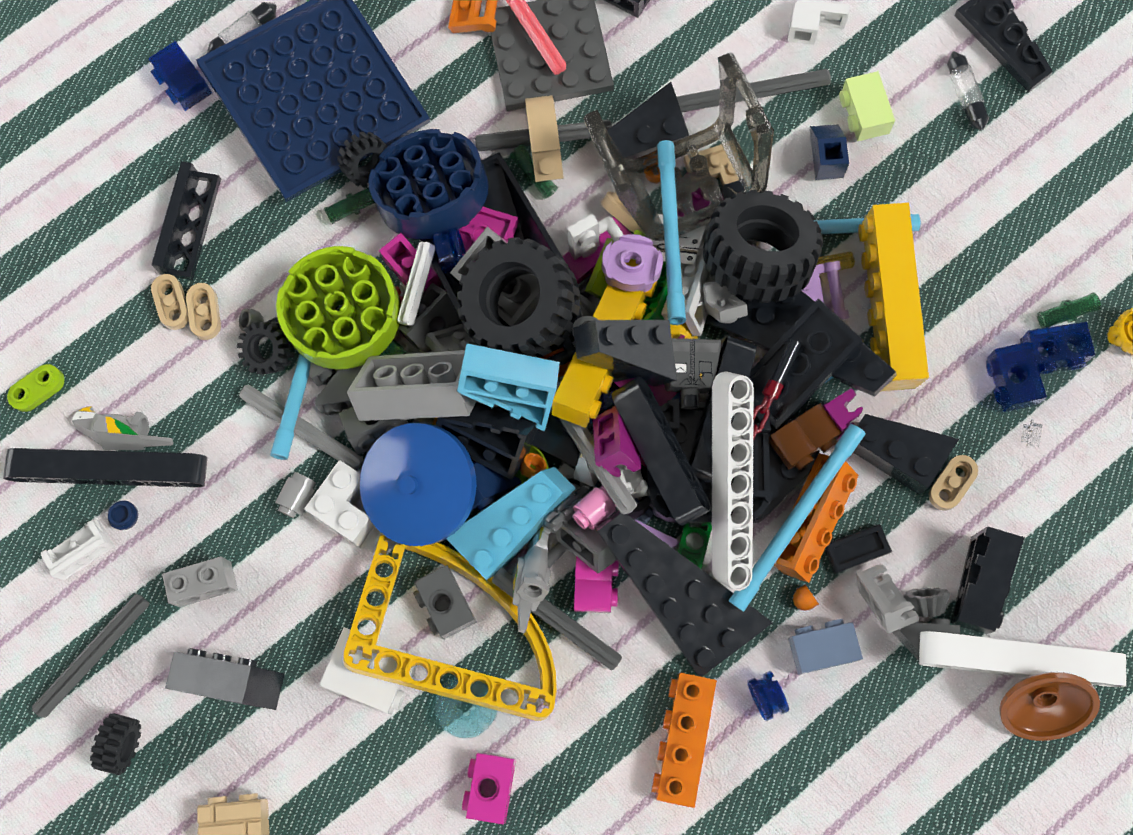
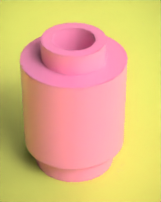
[572,485,616,530]

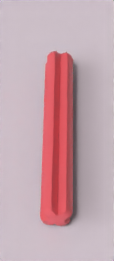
[506,0,566,75]

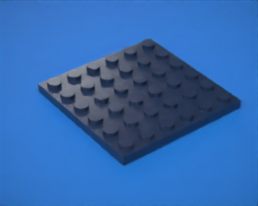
[196,0,430,202]

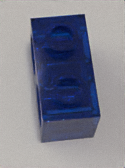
[1020,322,1096,375]

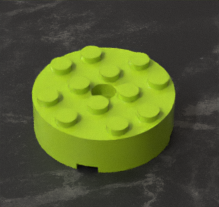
[276,246,401,369]

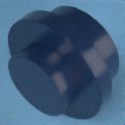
[108,501,138,530]

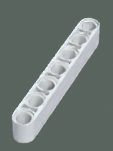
[712,372,754,591]
[919,631,1126,687]

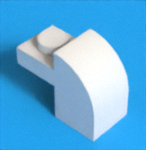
[787,0,850,45]

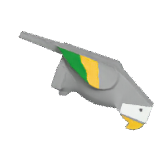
[72,406,174,450]
[513,525,551,633]

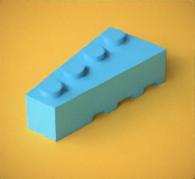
[447,467,576,580]

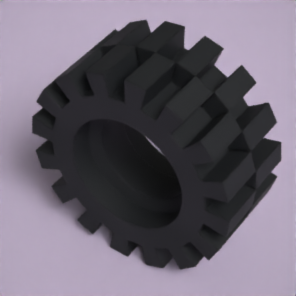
[337,132,388,188]
[237,321,295,375]
[90,713,141,775]

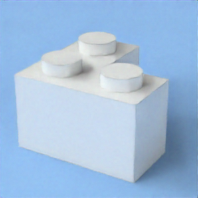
[304,460,374,548]

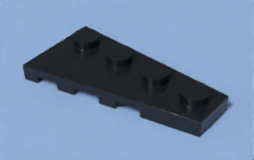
[954,0,1053,93]

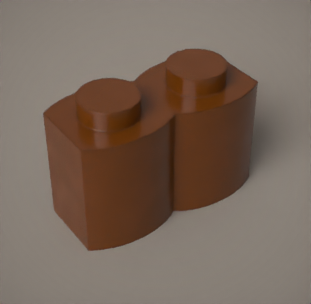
[769,403,842,470]

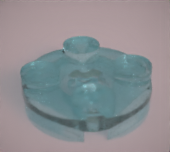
[435,677,497,739]

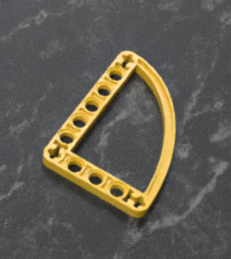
[343,533,557,721]

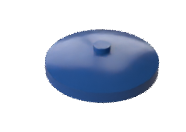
[360,423,477,546]

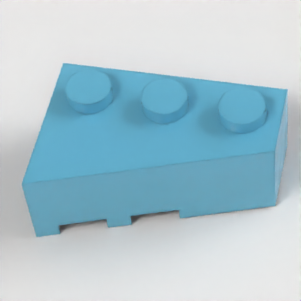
[457,343,560,431]

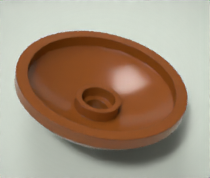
[999,672,1100,741]

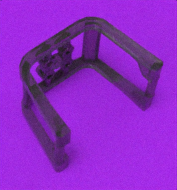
[583,52,774,241]

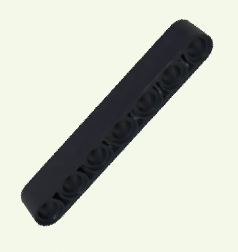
[3,448,208,488]

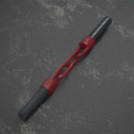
[706,339,801,517]

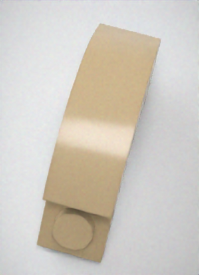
[525,95,564,182]

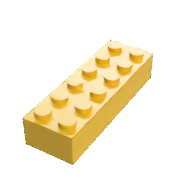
[858,202,929,392]

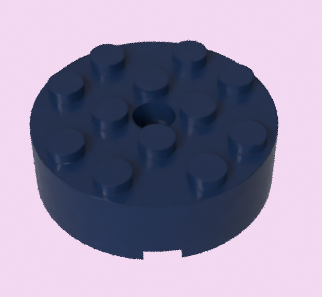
[369,129,489,239]

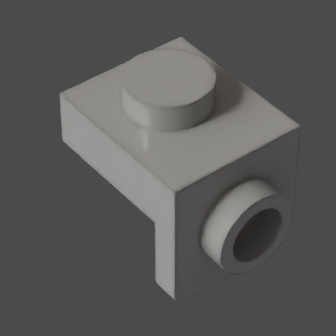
[703,281,748,323]

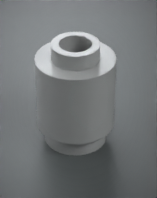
[275,472,316,519]

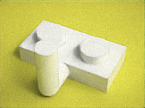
[567,214,624,260]

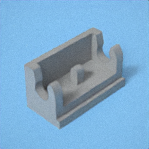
[856,565,919,634]

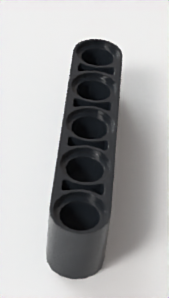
[689,336,757,484]
[612,376,711,526]

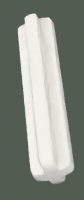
[397,242,435,326]

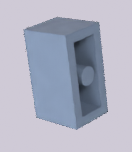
[788,619,863,675]

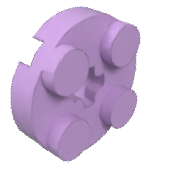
[602,234,663,292]

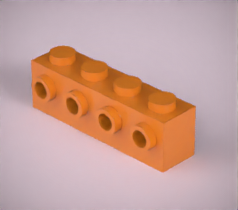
[774,453,859,583]
[651,673,717,808]

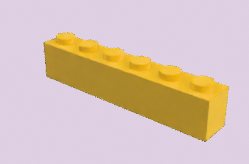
[552,259,657,428]

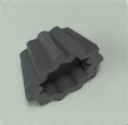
[903,588,950,617]

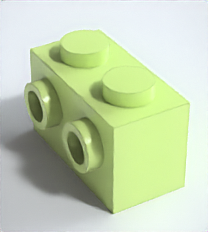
[839,71,895,142]

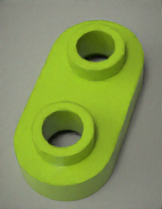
[7,364,65,412]

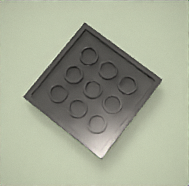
[490,0,614,111]

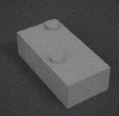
[347,350,476,421]

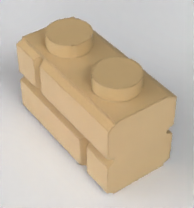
[197,793,269,835]

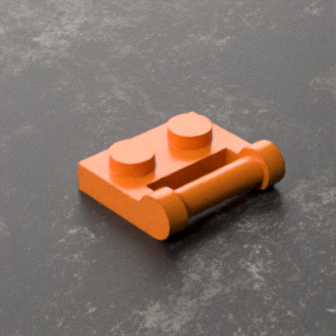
[448,0,498,33]

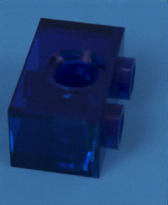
[986,342,1047,412]

